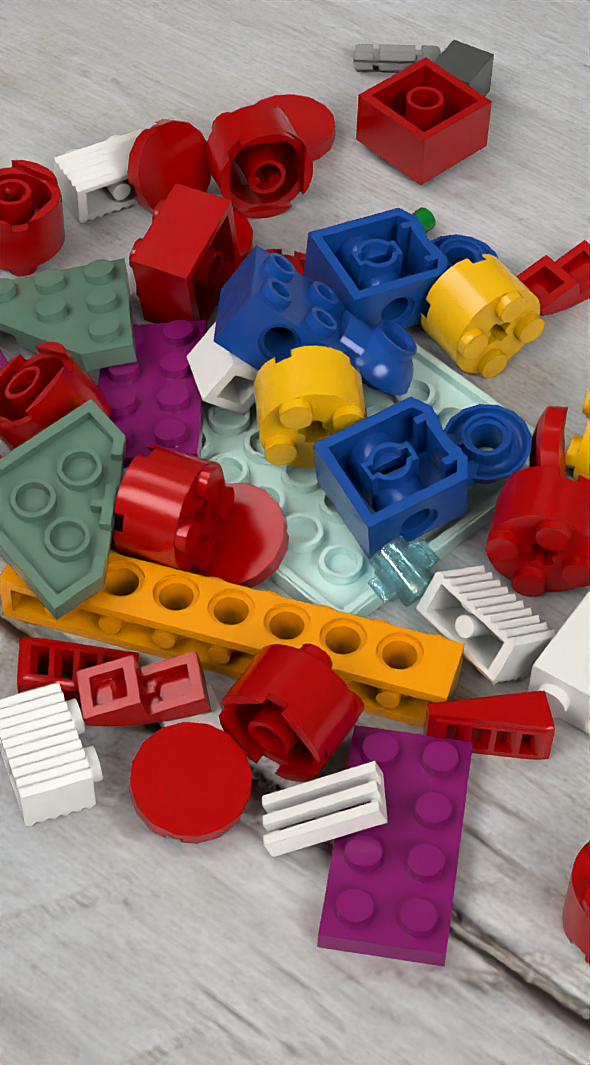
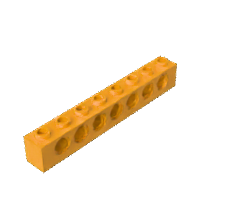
[0,550,465,728]

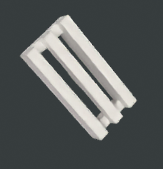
[262,761,388,857]

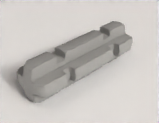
[353,44,441,72]

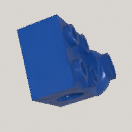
[303,208,499,328]
[213,245,417,396]
[313,397,532,562]

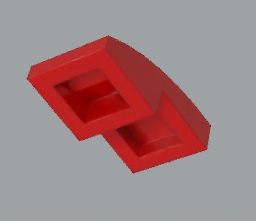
[516,240,590,316]
[76,651,211,727]

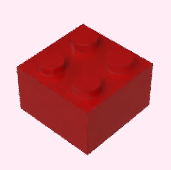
[356,57,492,185]
[129,183,241,323]

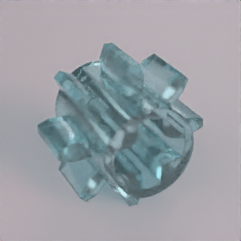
[367,536,440,607]

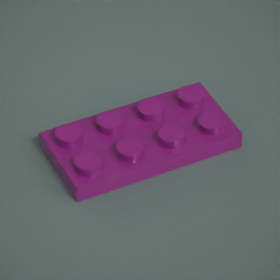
[98,320,208,469]
[317,725,473,967]

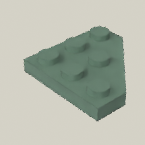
[0,258,137,371]
[0,399,127,620]

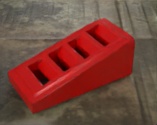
[17,638,139,708]
[423,690,555,760]

